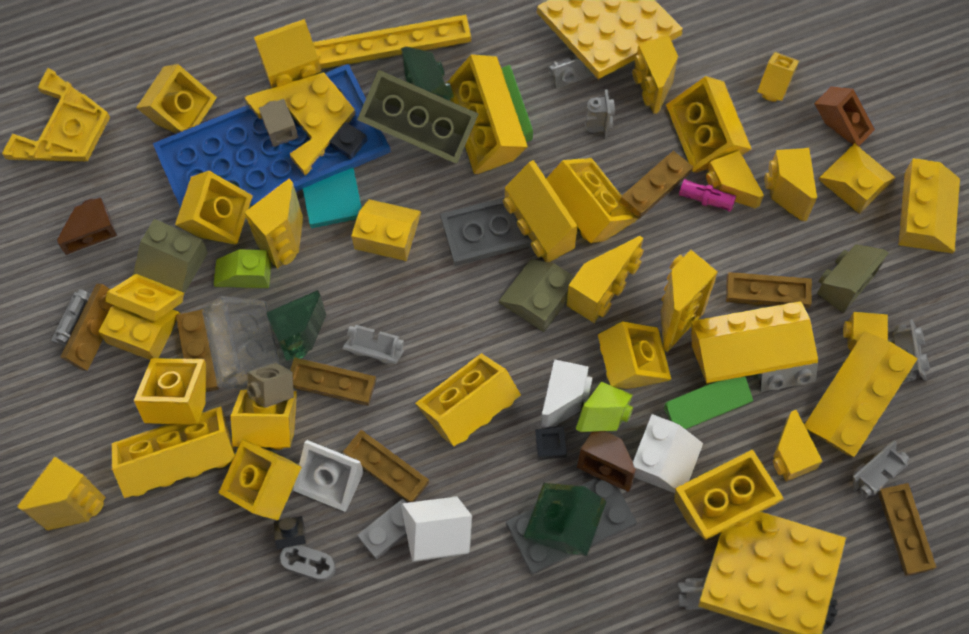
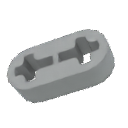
[280,545,336,582]

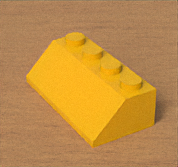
[445,54,528,174]
[660,250,718,352]
[691,301,818,383]
[804,331,918,458]
[112,407,235,498]

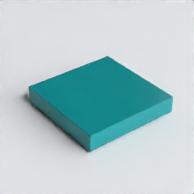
[303,168,362,229]

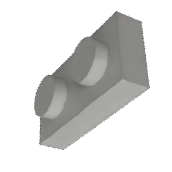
[357,499,407,560]

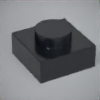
[329,122,368,160]
[535,427,567,460]
[274,516,306,549]

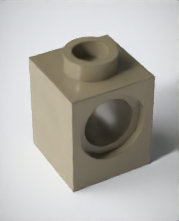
[259,99,298,147]
[247,363,294,408]

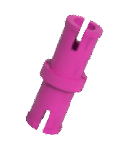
[679,179,736,212]

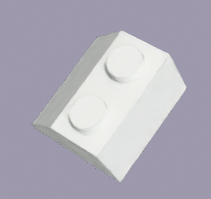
[541,359,592,429]
[633,414,703,493]

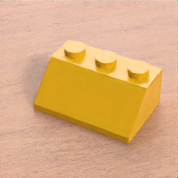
[666,76,752,173]
[546,158,638,243]
[898,158,960,254]
[503,160,577,262]
[245,179,303,269]
[415,353,521,446]
[674,449,784,540]
[17,457,106,531]

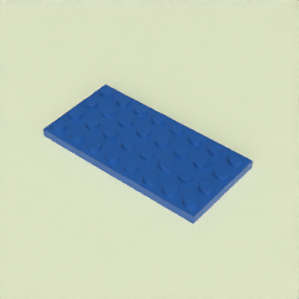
[153,64,391,235]

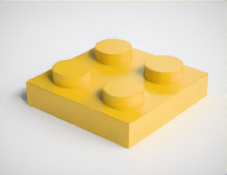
[105,274,184,321]

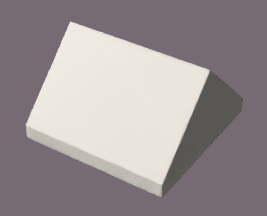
[293,440,364,512]
[401,497,472,562]

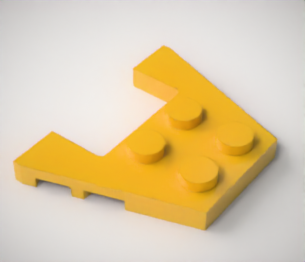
[2,68,110,162]
[245,73,356,175]

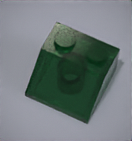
[401,47,454,101]
[266,290,326,361]
[523,483,607,556]

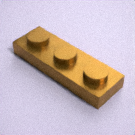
[619,150,693,219]
[726,272,812,308]
[60,284,114,371]
[176,309,219,392]
[290,357,376,406]
[343,430,430,503]
[878,483,937,576]

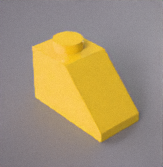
[757,52,799,102]
[706,150,764,208]
[843,312,888,351]
[773,410,822,482]

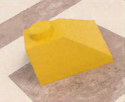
[819,143,896,214]

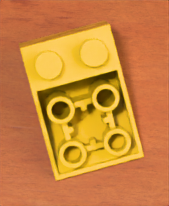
[567,236,644,323]

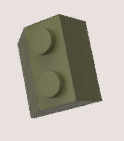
[133,219,208,294]
[817,244,889,313]
[499,259,574,332]

